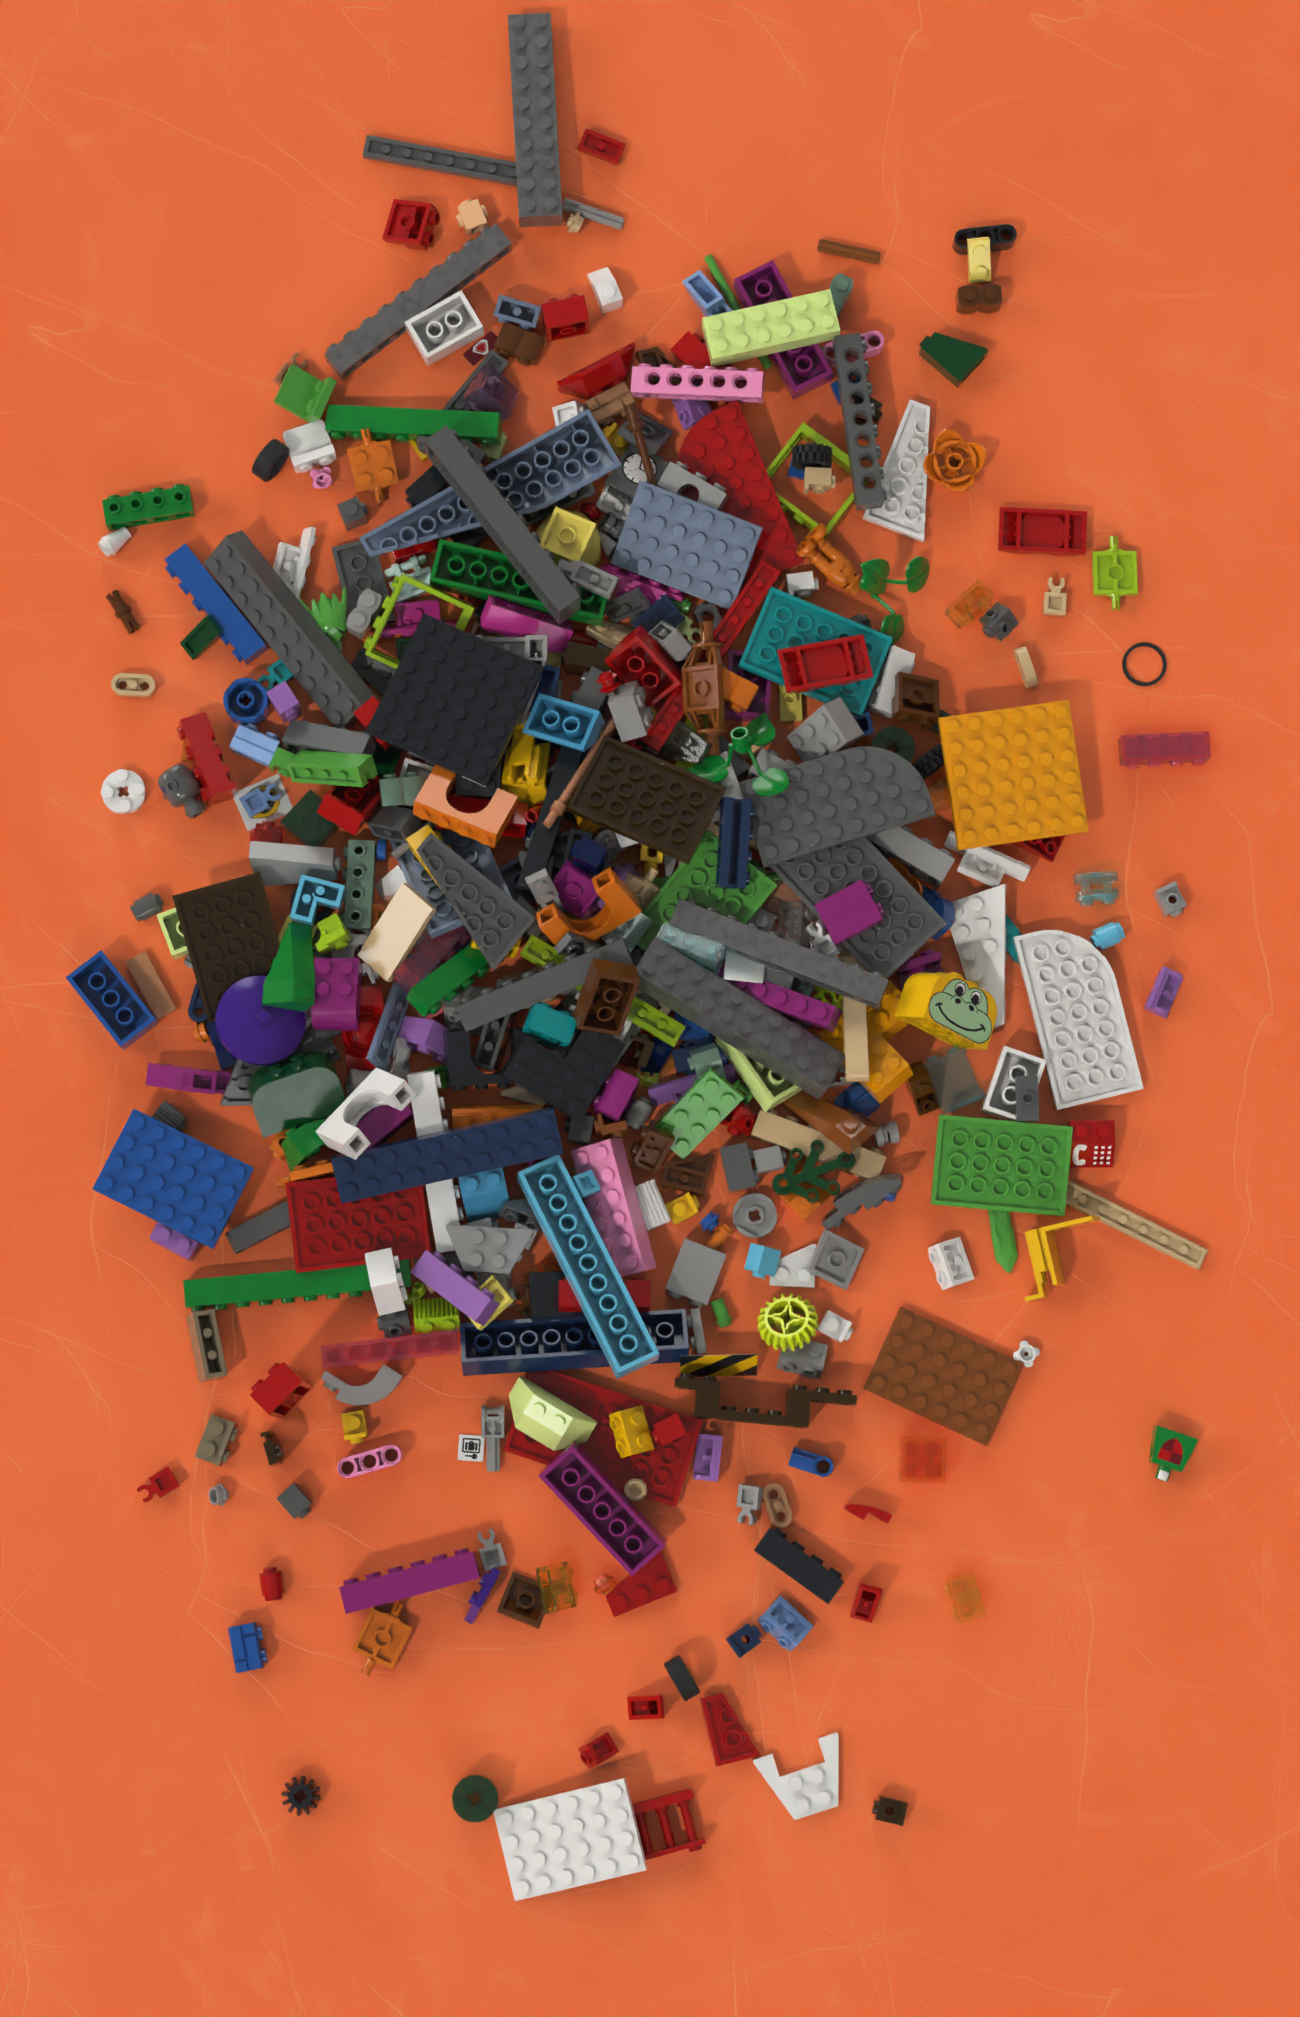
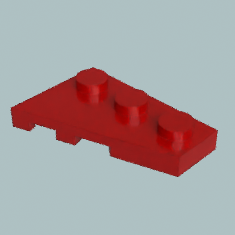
[606,1551,677,1617]

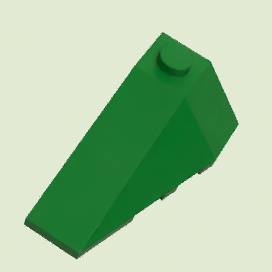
[262,922,315,1012]
[281,1116,364,1172]

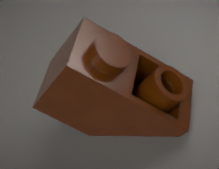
[905,1060,940,1116]

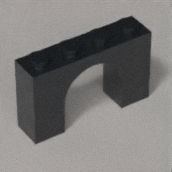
[405,465,490,547]
[444,1027,537,1091]

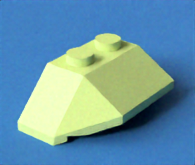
[509,1375,598,1451]

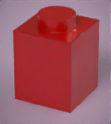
[650,1413,687,1446]

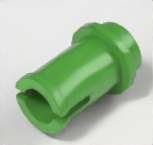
[669,597,692,614]
[710,1298,733,1328]

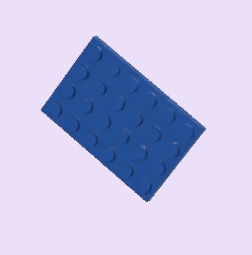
[92,1108,255,1249]

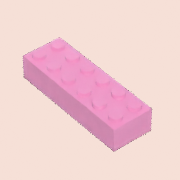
[571,1137,657,1278]

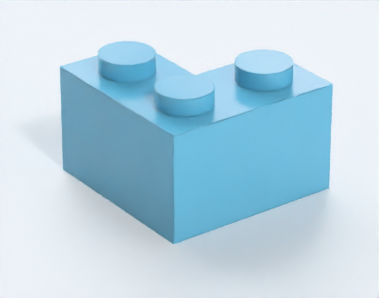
[290,874,346,926]

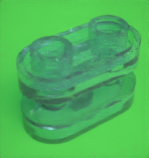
[1073,871,1120,906]

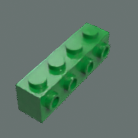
[102,484,195,531]

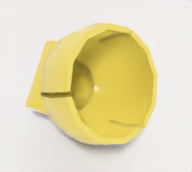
[535,507,602,567]

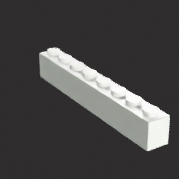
[407,1070,464,1253]

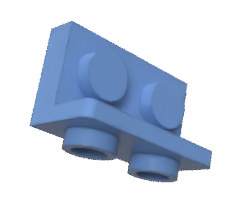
[757,1595,814,1651]

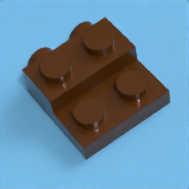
[892,671,940,728]

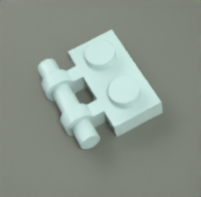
[383,554,432,603]

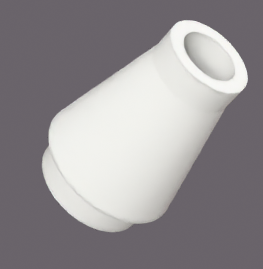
[98,526,131,557]

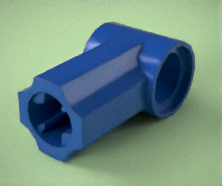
[788,1447,834,1477]

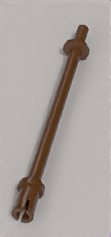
[623,402,658,486]

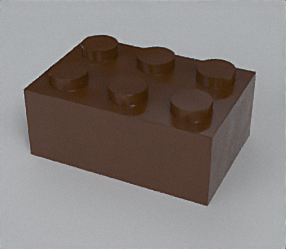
[573,958,640,1035]

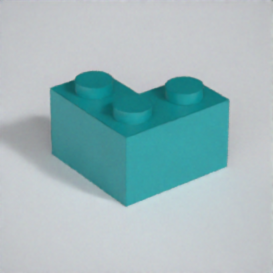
[522,1002,576,1050]

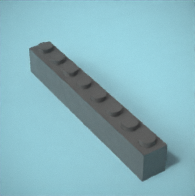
[456,936,634,1032]

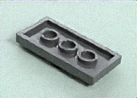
[332,541,395,628]

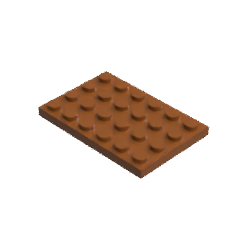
[863,1307,1023,1446]

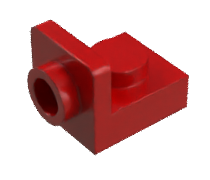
[578,1732,619,1769]

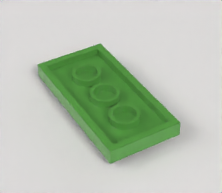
[655,1067,744,1160]

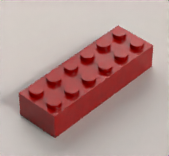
[250,1362,314,1419]

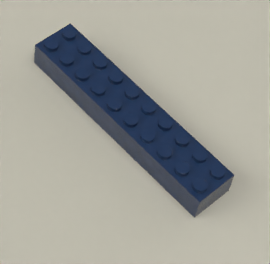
[331,1106,564,1203]
[460,1309,689,1376]

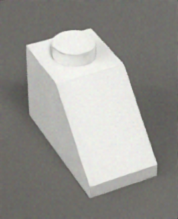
[587,267,623,314]

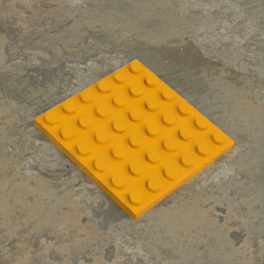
[938,700,1089,851]

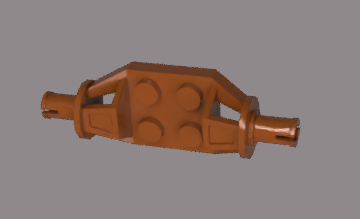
[681,621,727,756]

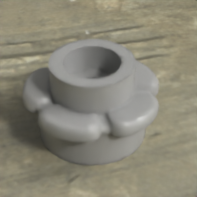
[209,1484,229,1506]

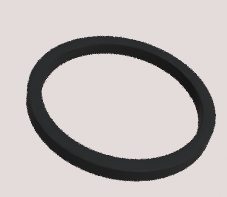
[1122,642,1167,686]

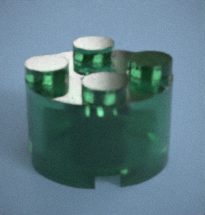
[870,727,915,763]
[452,1773,499,1822]

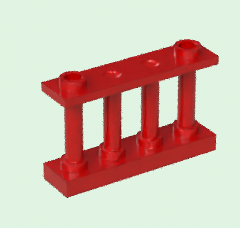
[632,1788,706,1860]

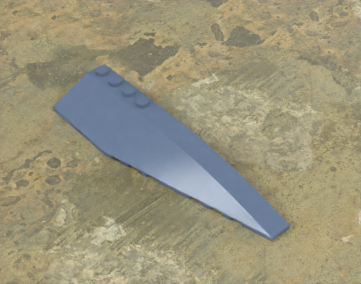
[359,409,622,557]

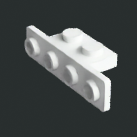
[273,527,316,600]
[944,831,1031,887]

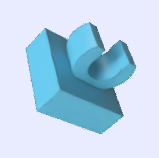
[571,1170,601,1199]

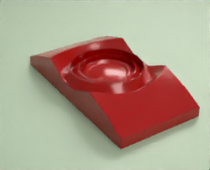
[998,507,1087,556]
[777,634,873,693]
[341,985,391,1077]

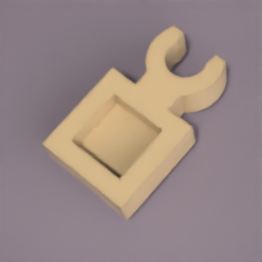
[1043,577,1067,617]

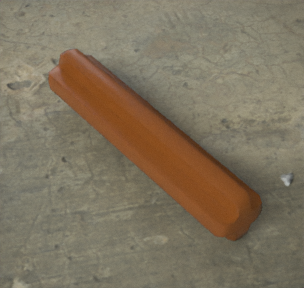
[817,239,881,265]

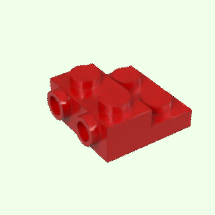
[382,199,440,251]

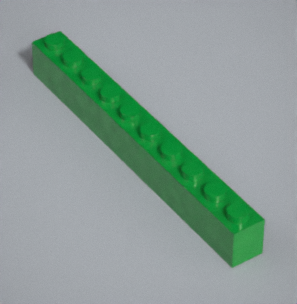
[183,1259,412,1312]

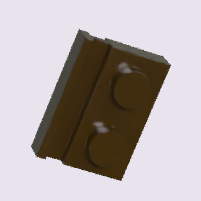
[260,1431,284,1466]

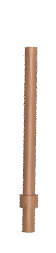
[543,719,616,828]

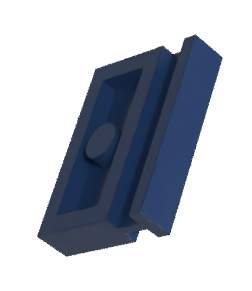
[631,594,686,633]

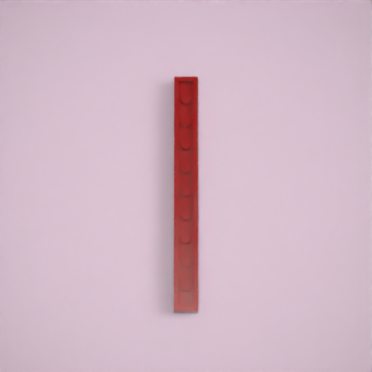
[640,560,781,753]

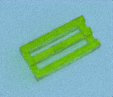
[636,1071,659,1087]

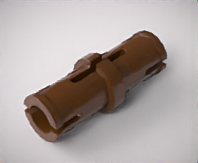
[106,590,141,634]

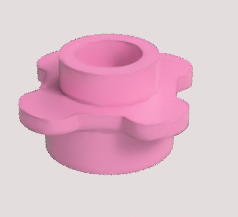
[309,466,333,489]

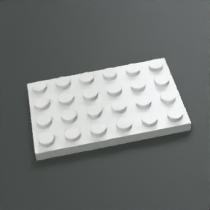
[493,1778,648,1901]

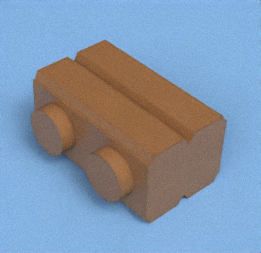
[585,381,635,428]

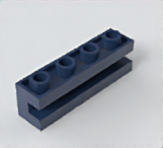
[715,797,754,890]

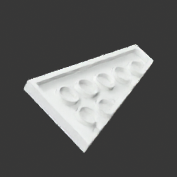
[863,399,930,543]
[950,884,1007,1028]

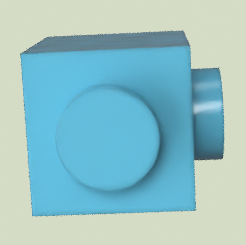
[744,1243,781,1279]

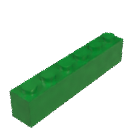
[406,935,524,1018]

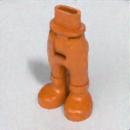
[796,523,861,596]

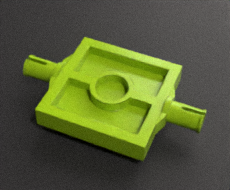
[1092,536,1138,611]

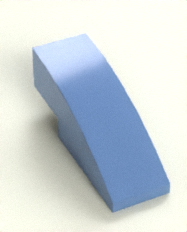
[682,270,732,317]

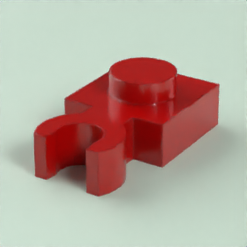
[137,1466,180,1502]

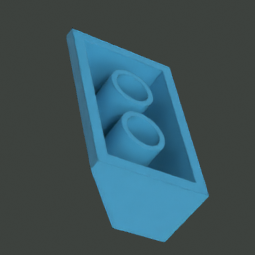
[522,693,605,752]

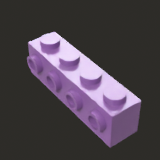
[411,1250,499,1326]

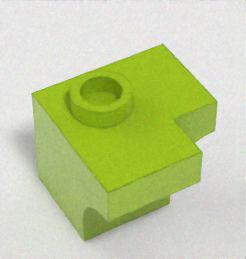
[315,913,353,955]

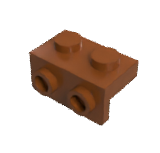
[593,1113,628,1140]

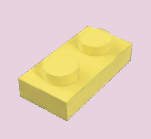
[967,237,991,283]

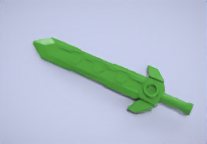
[985,1117,1018,1273]

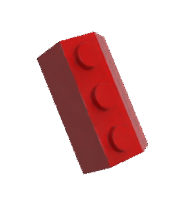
[604,625,682,707]

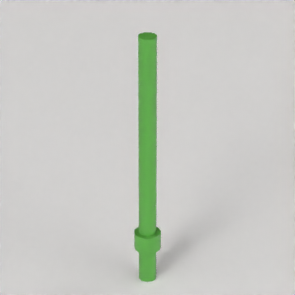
[704,254,772,370]

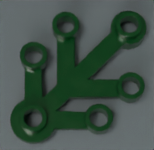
[772,1140,856,1204]

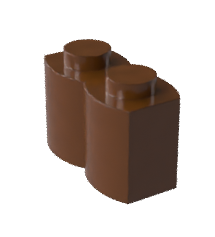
[955,284,1002,314]
[494,322,545,367]

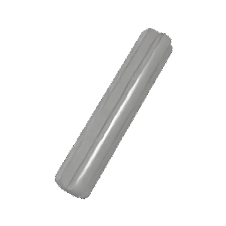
[562,198,624,230]

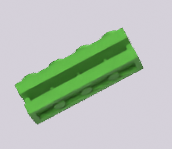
[286,750,378,787]

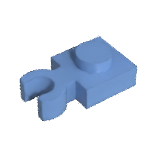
[239,784,281,818]

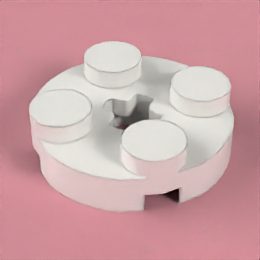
[101,769,146,814]

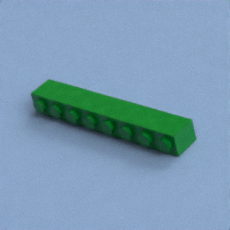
[325,404,503,447]

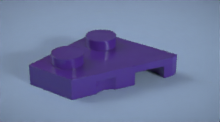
[464,1567,501,1624]

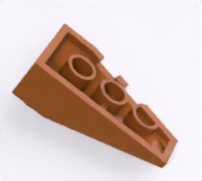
[783,1090,879,1155]

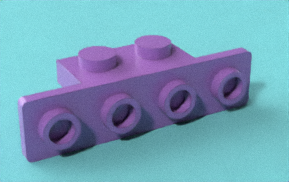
[647,1063,737,1107]

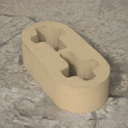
[1014,646,1038,688]

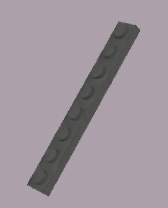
[363,135,517,187]

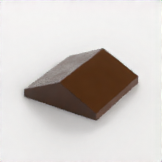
[497,1572,555,1629]

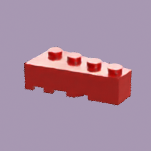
[177,712,237,807]

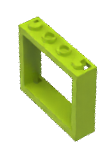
[766,422,870,539]
[363,572,475,669]

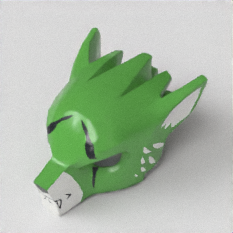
[299,587,347,654]

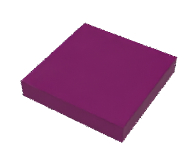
[552,860,598,918]

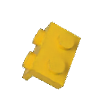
[609,1405,654,1458]

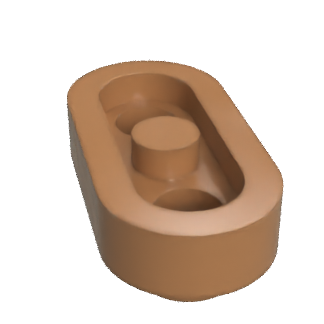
[762,1483,793,1528]

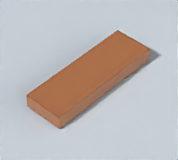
[125,951,177,1020]

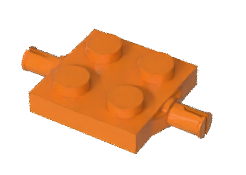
[347,428,399,503]
[276,1159,335,1188]
[352,1601,413,1676]

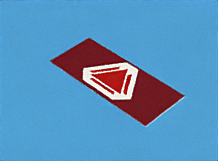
[462,331,498,366]

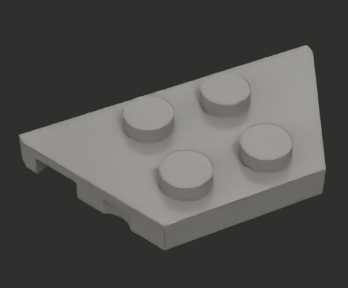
[446,1225,533,1274]

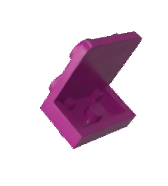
[896,949,943,990]

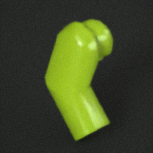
[404,1282,426,1307]

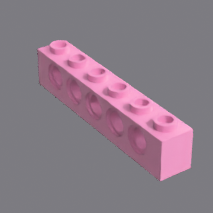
[631,363,765,403]

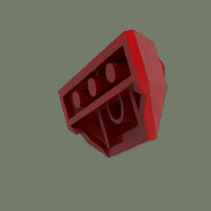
[557,342,636,400]

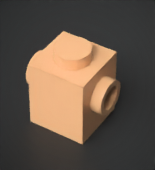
[455,199,488,237]

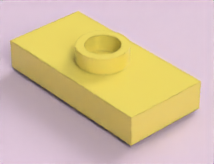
[778,684,803,723]

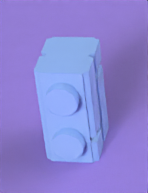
[229,724,282,767]

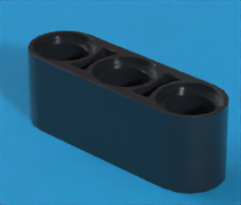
[952,224,1017,255]

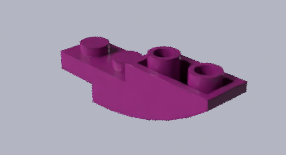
[145,1062,232,1094]

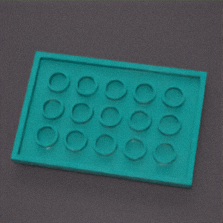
[738,587,893,717]

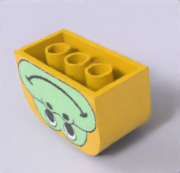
[894,972,997,1050]

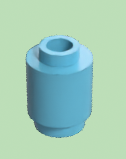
[1090,922,1125,951]

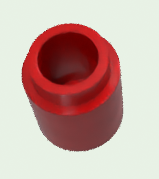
[259,1567,285,1601]

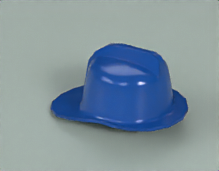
[834,1082,881,1118]

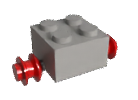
[596,671,654,750]

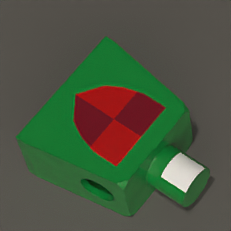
[1149,1425,1198,1482]

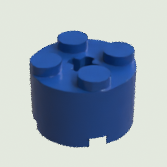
[223,678,270,726]

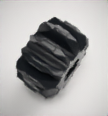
[281,1776,321,1816]

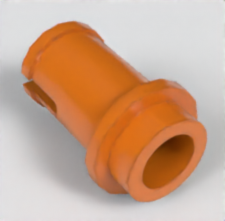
[706,1222,733,1251]

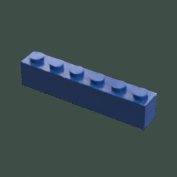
[164,544,268,665]

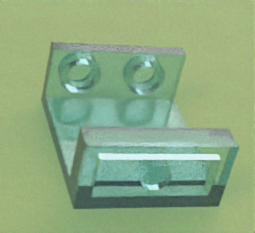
[924,1046,986,1115]

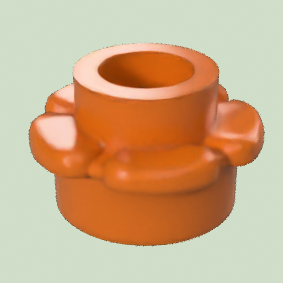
[193,1022,212,1043]

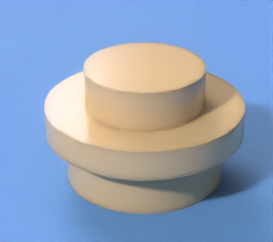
[565,212,584,233]
[624,1478,647,1501]

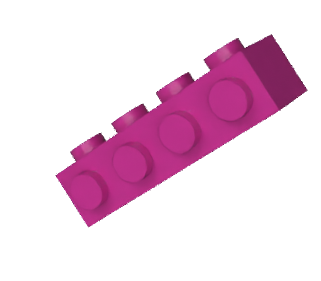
[480,595,574,653]

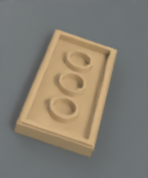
[357,883,437,982]

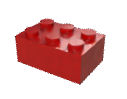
[317,776,381,835]

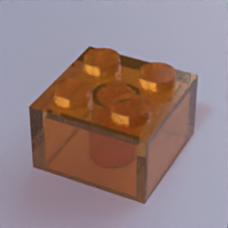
[898,1436,947,1484]

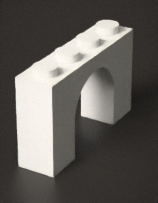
[315,1068,416,1160]

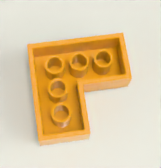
[818,981,913,1104]

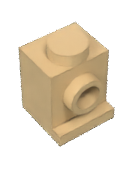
[804,467,836,494]

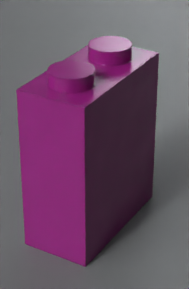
[814,879,885,947]

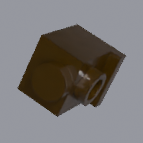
[872,1795,908,1826]

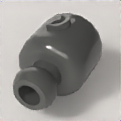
[158,764,205,819]

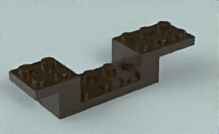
[674,1374,857,1429]

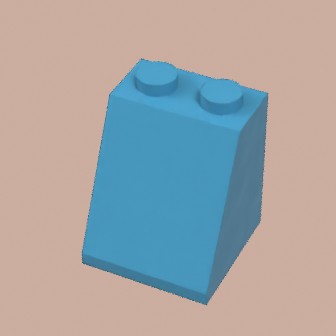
[458,1168,510,1223]

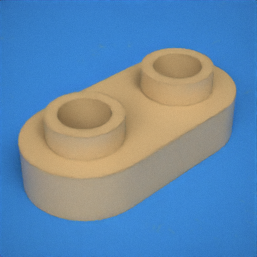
[111,673,156,698]

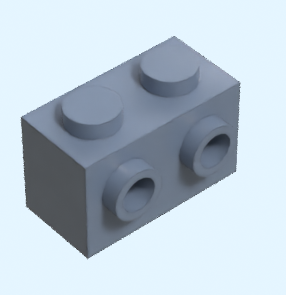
[493,294,541,331]

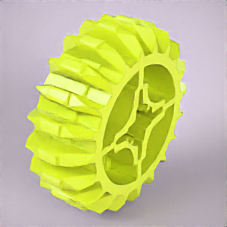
[757,1293,818,1353]

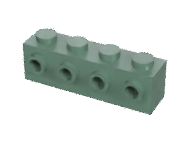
[340,840,377,931]

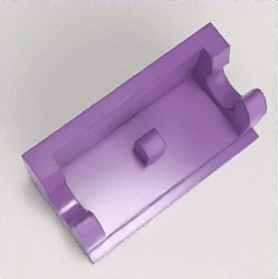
[1143,966,1183,1019]
[693,1434,723,1482]

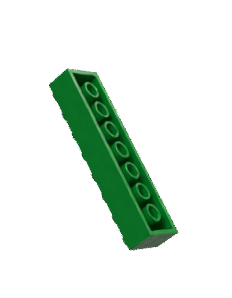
[429,539,608,627]

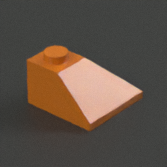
[772,1159,835,1222]

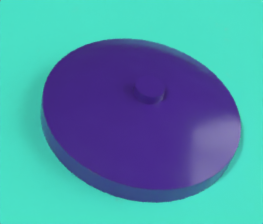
[215,976,306,1066]

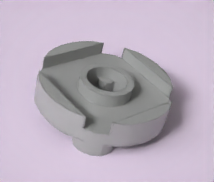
[732,1193,777,1238]

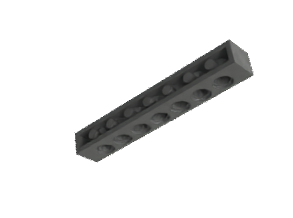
[832,333,887,511]

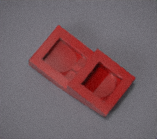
[843,1504,892,1524]

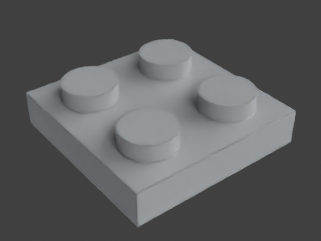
[805,1230,865,1290]

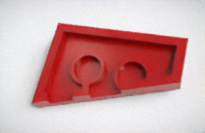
[699,1693,760,1766]

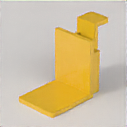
[501,715,551,810]
[1024,1215,1101,1301]

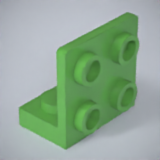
[274,364,337,423]

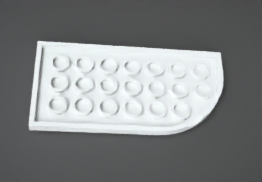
[1013,930,1144,1110]

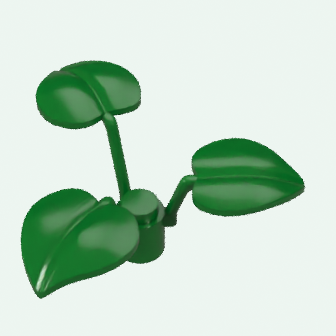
[859,556,929,646]
[687,713,789,796]

